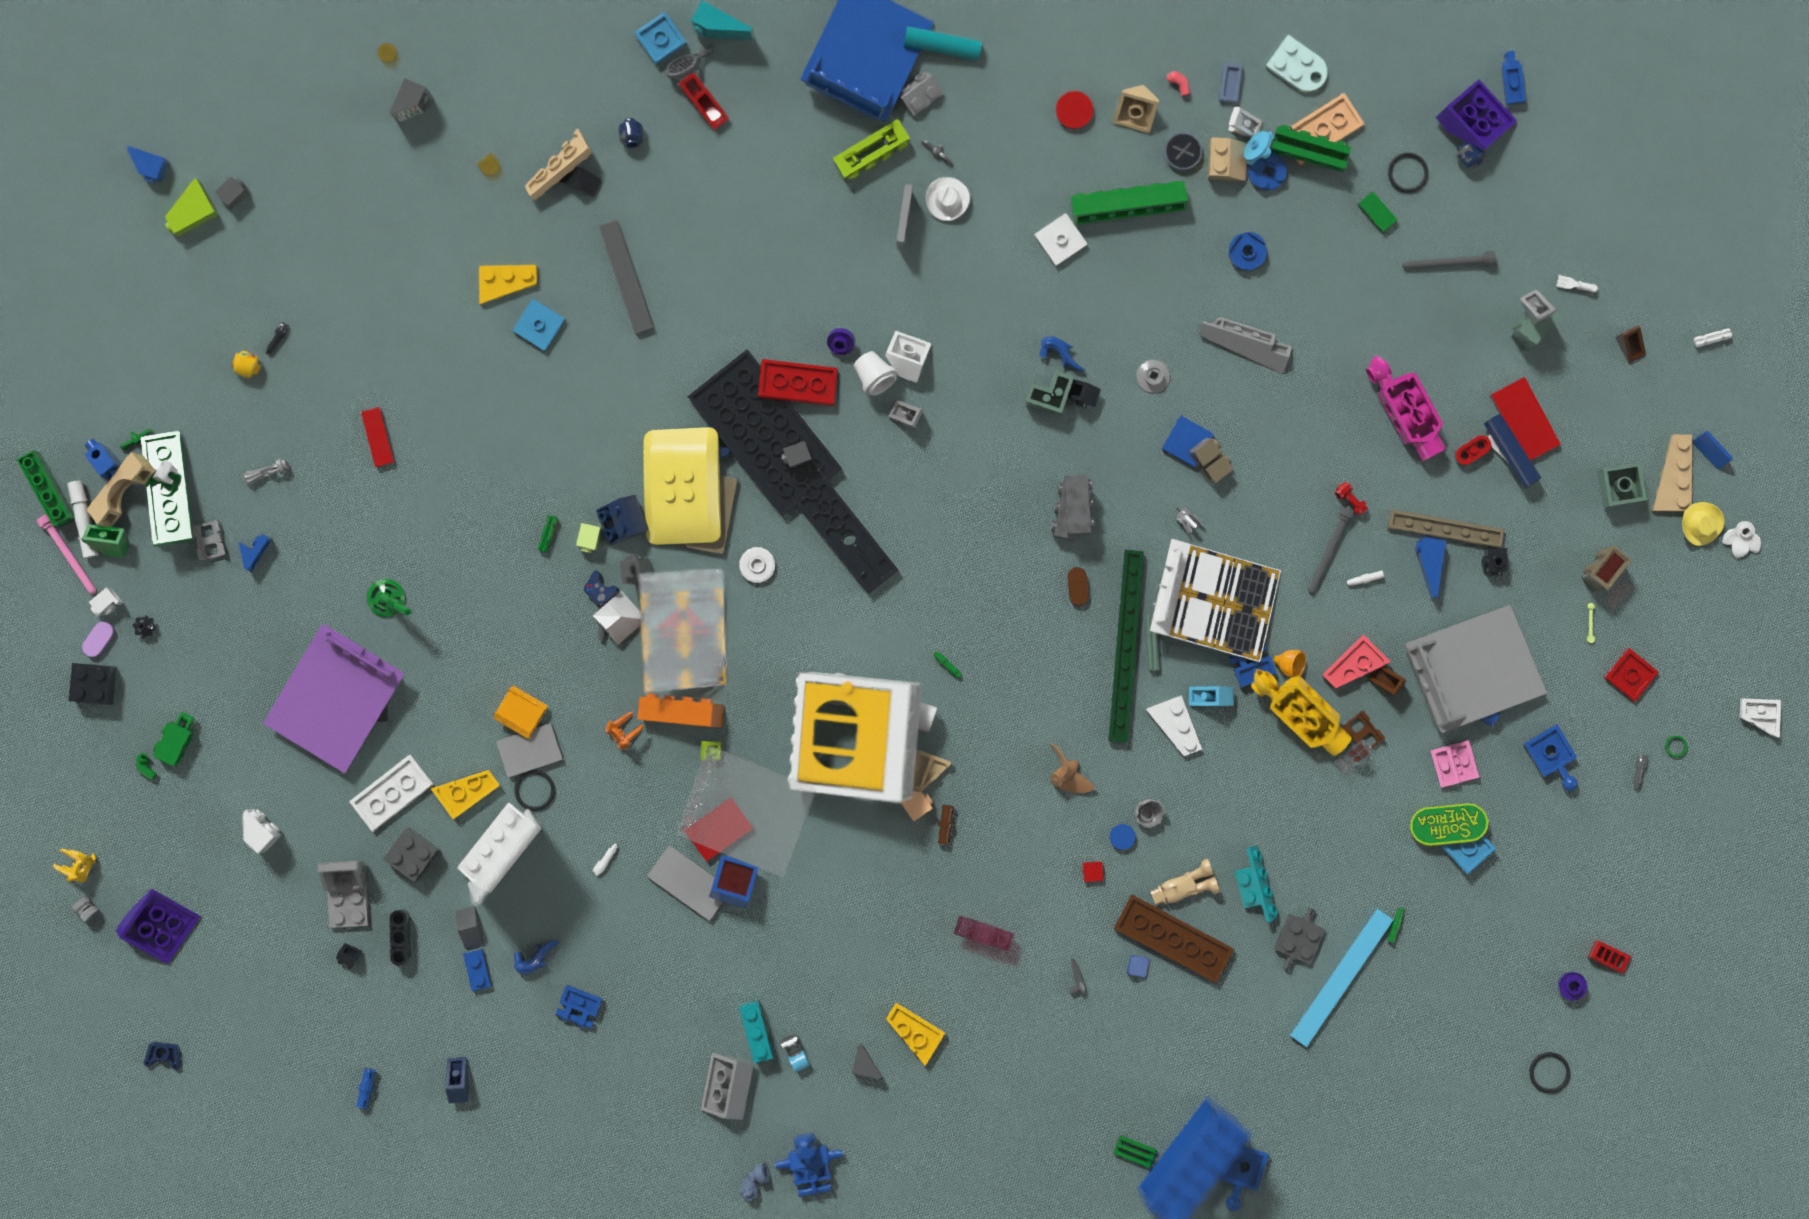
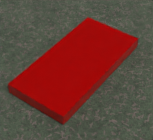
[758,359,838,406]
[1490,377,1561,460]

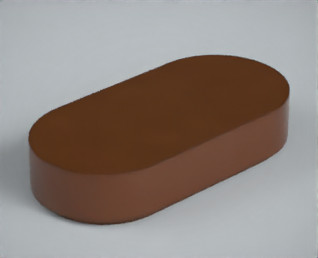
[1067,567,1089,606]

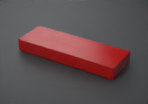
[361,407,395,468]

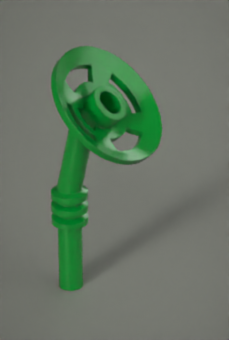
[367,579,412,617]

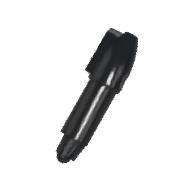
[266,322,288,355]

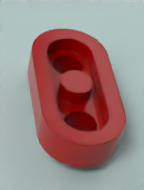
[1455,435,1491,465]

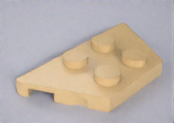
[913,749,951,792]

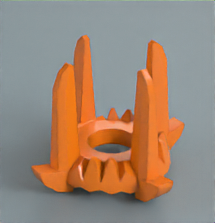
[605,712,644,750]

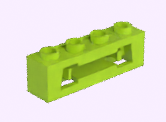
[833,119,910,181]

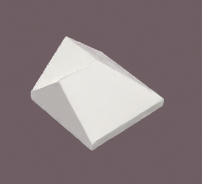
[593,591,647,645]

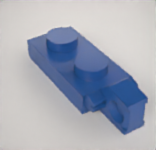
[1501,51,1526,105]

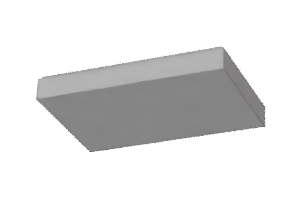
[896,184,913,248]
[496,723,563,778]

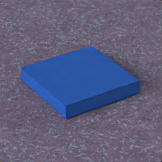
[1162,415,1214,468]

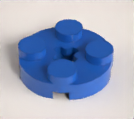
[1248,152,1287,191]
[1228,232,1267,271]

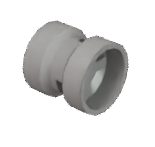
[71,896,99,923]

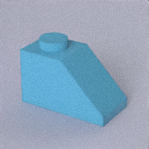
[1189,686,1234,706]

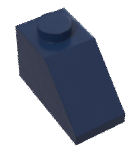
[445,1057,469,1104]

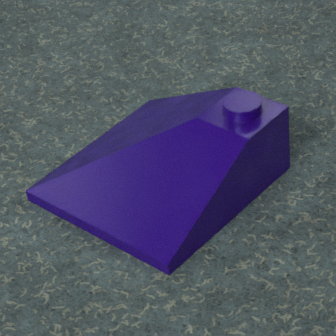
[1435,79,1517,151]
[116,888,201,964]

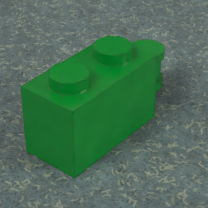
[153,712,195,766]

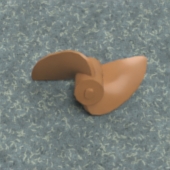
[1050,743,1095,793]

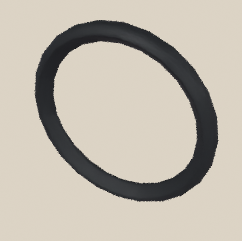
[1388,153,1428,193]
[514,770,555,811]
[1529,1052,1570,1093]

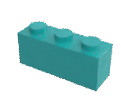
[739,1000,774,1063]

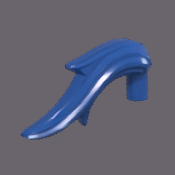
[1039,336,1085,371]
[514,940,561,974]

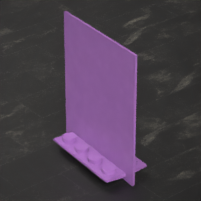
[263,624,405,773]

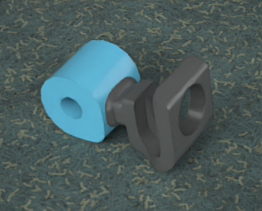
[780,1033,810,1072]

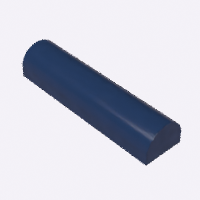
[1484,413,1542,488]

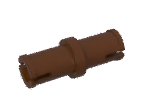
[937,805,955,845]

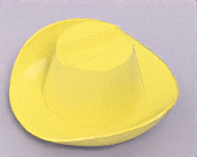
[1682,502,1725,546]

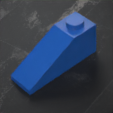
[1415,537,1446,598]

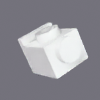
[89,587,124,617]

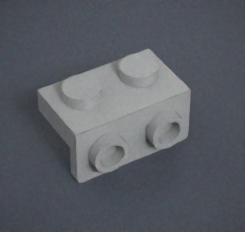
[898,72,944,116]

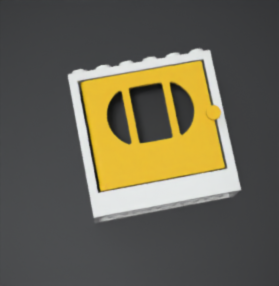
[788,672,922,802]

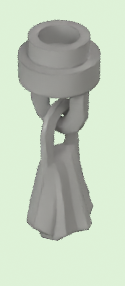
[243,458,289,486]

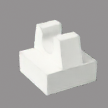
[152,460,179,484]

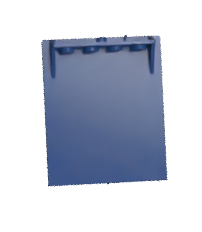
[800,0,934,122]

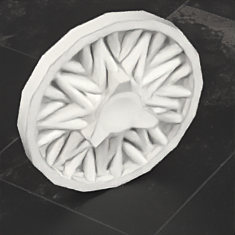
[740,547,775,583]

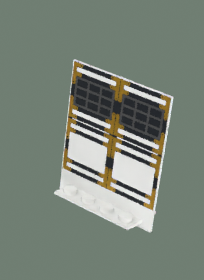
[1150,539,1281,662]

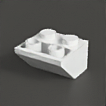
[243,809,282,854]

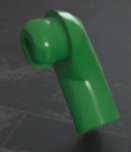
[136,753,157,781]

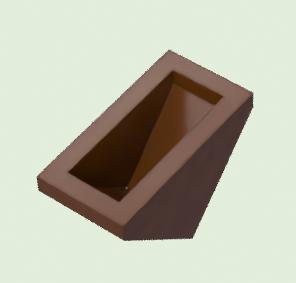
[1615,325,1646,363]
[1368,666,1407,696]

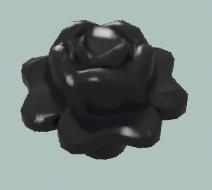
[132,615,156,638]

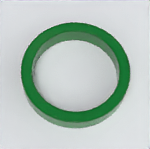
[1665,736,1688,757]

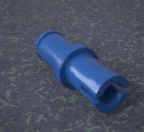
[356,1068,376,1109]

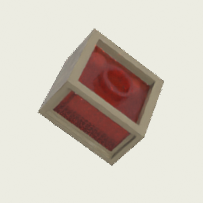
[1581,545,1632,592]

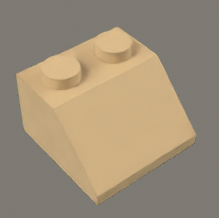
[1207,137,1247,182]

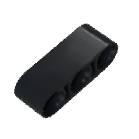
[389,909,411,966]

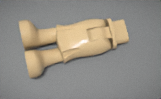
[1150,858,1221,905]

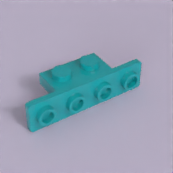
[1234,845,1278,923]

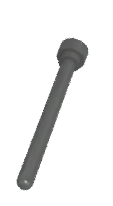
[1403,251,1496,269]
[1308,507,1355,594]

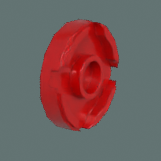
[1055,91,1094,130]

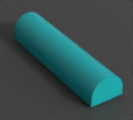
[903,26,982,61]

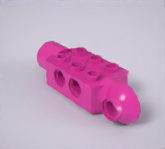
[1366,355,1446,461]

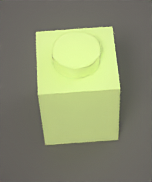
[576,523,602,553]

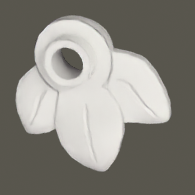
[1722,521,1761,559]

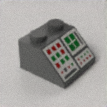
[389,78,433,122]

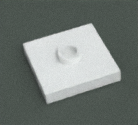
[1034,213,1087,266]

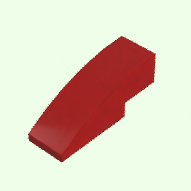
[677,72,729,130]

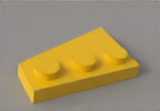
[479,265,537,305]
[431,770,500,820]
[886,1002,945,1066]

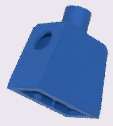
[85,439,122,481]

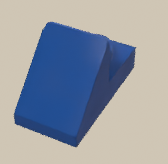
[239,534,272,571]

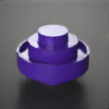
[827,328,855,355]
[1558,971,1587,1000]

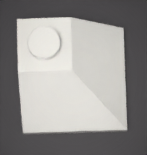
[885,331,931,383]

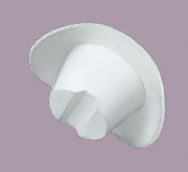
[926,177,970,221]

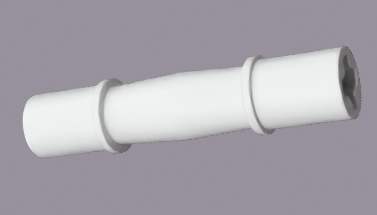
[67,480,99,558]

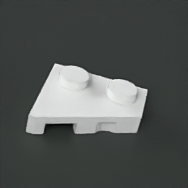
[1740,698,1781,737]

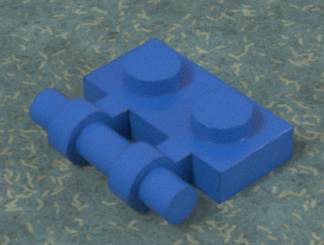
[1229,643,1277,687]
[555,985,603,1029]

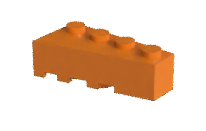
[637,693,724,728]

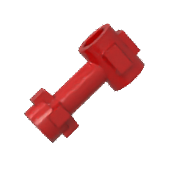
[1334,482,1368,515]

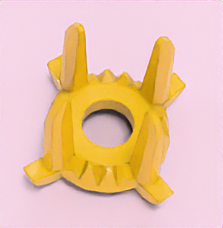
[53,849,96,883]

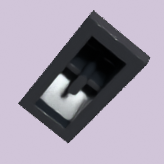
[560,166,602,197]

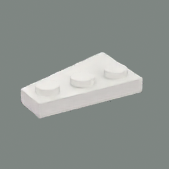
[1145,695,1202,756]

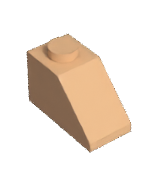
[901,790,934,821]

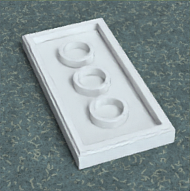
[349,754,434,832]

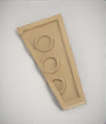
[525,129,593,201]
[1651,434,1692,512]

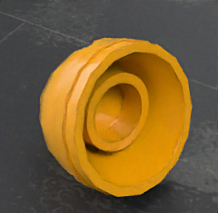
[1274,650,1306,678]

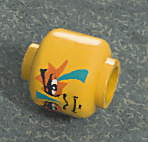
[231,350,261,379]

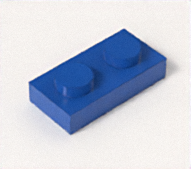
[463,949,492,991]

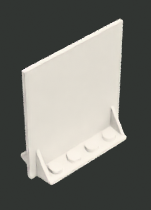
[458,803,541,904]

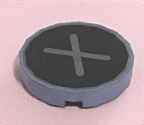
[1164,132,1202,171]

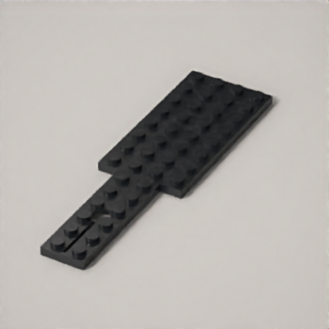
[687,349,899,594]

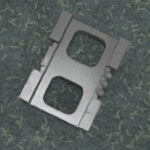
[192,520,227,561]

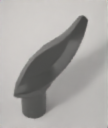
[1069,958,1085,996]

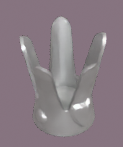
[1175,507,1203,535]

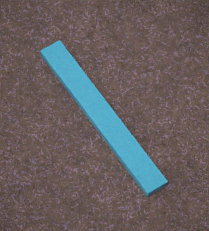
[1290,909,1393,1047]

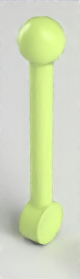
[1587,603,1595,643]

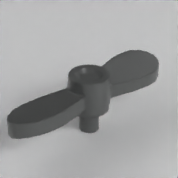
[921,140,952,163]

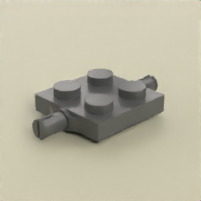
[1274,907,1325,970]

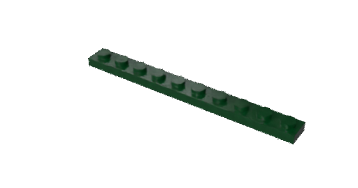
[1108,550,1144,743]

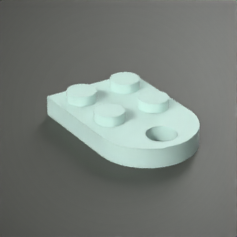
[1266,35,1327,92]

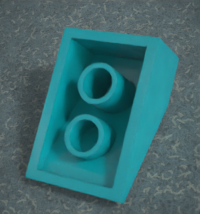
[691,0,754,40]

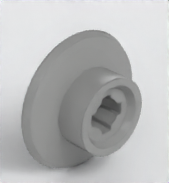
[1136,360,1170,394]

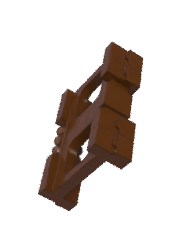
[1342,711,1385,752]

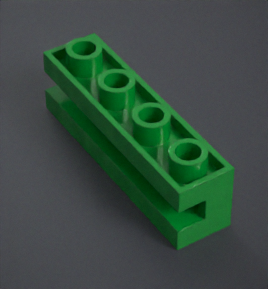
[1270,125,1352,173]
[16,450,75,528]

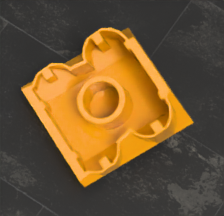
[494,686,548,739]

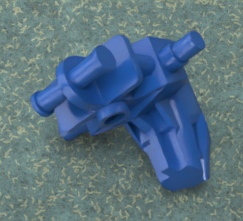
[775,1132,843,1198]

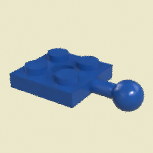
[1523,724,1578,791]
[1220,1146,1269,1212]

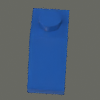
[127,146,169,184]

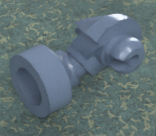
[740,1163,770,1201]

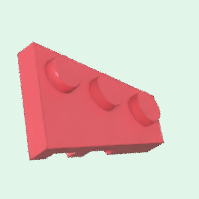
[1322,635,1391,689]

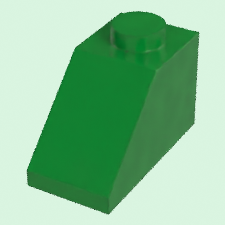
[82,524,130,558]

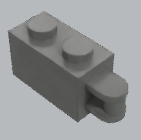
[620,555,653,585]

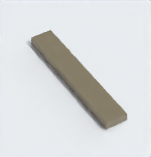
[1387,509,1505,548]

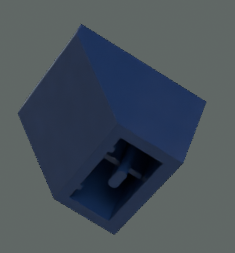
[596,495,648,546]

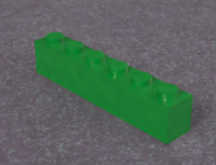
[1071,181,1188,225]

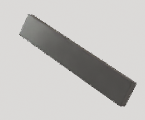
[599,220,654,335]

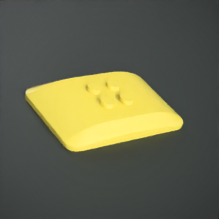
[644,427,721,545]

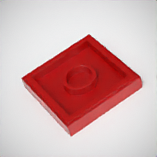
[1604,648,1659,702]

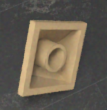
[1113,85,1159,133]

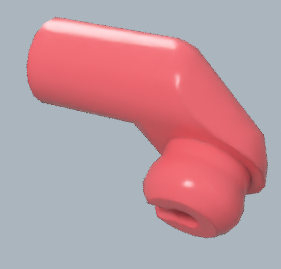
[1167,71,1190,96]

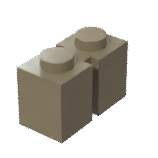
[1188,438,1233,483]

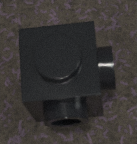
[1067,379,1101,408]
[1482,548,1508,576]

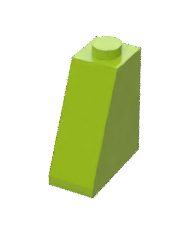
[165,178,219,237]

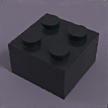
[68,663,117,705]

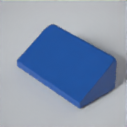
[1692,431,1733,469]

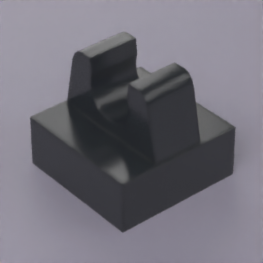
[336,943,362,969]

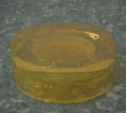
[377,43,398,63]

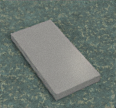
[647,845,723,921]

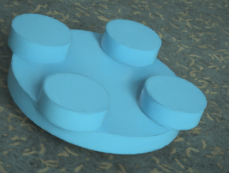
[1244,131,1274,165]

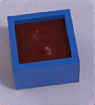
[709,855,759,908]

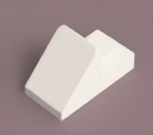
[1228,107,1262,138]

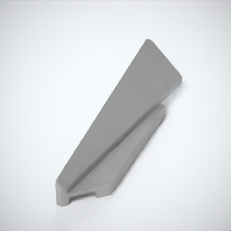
[1199,317,1292,373]

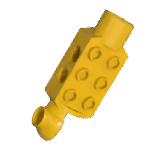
[1251,669,1352,756]

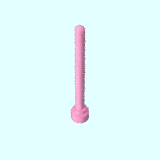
[36,514,96,594]

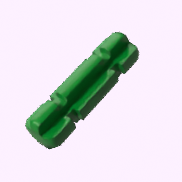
[537,515,558,552]

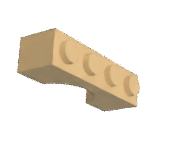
[87,452,156,527]

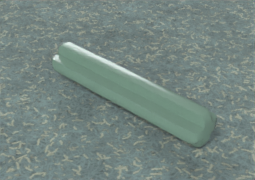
[1146,614,1159,671]

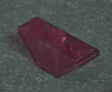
[953,915,1015,952]

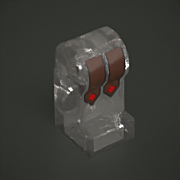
[1334,739,1373,775]

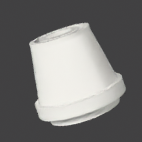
[854,351,897,396]

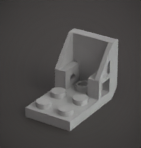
[318,860,369,928]

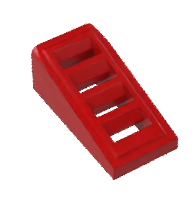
[1588,939,1631,974]

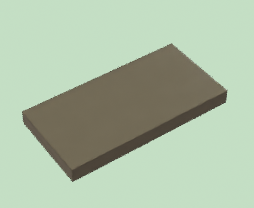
[686,476,738,554]

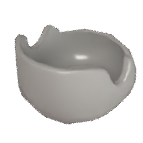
[1134,799,1165,828]

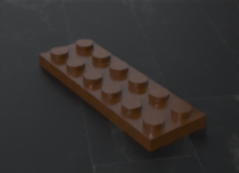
[1114,894,1234,983]

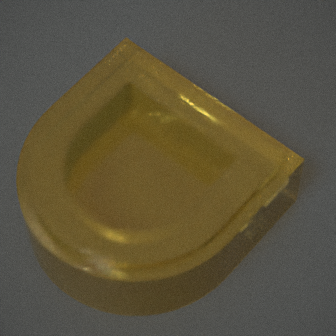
[477,152,500,176]

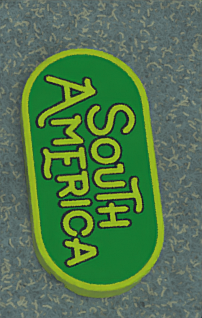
[1410,803,1488,846]

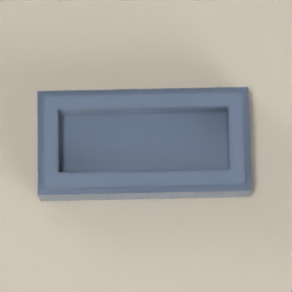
[1219,63,1243,104]

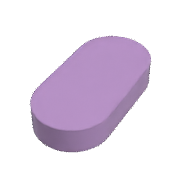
[82,622,114,657]

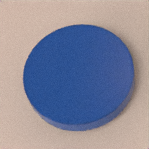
[1110,824,1135,850]

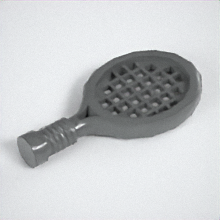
[665,44,716,79]

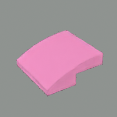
[1431,740,1480,788]

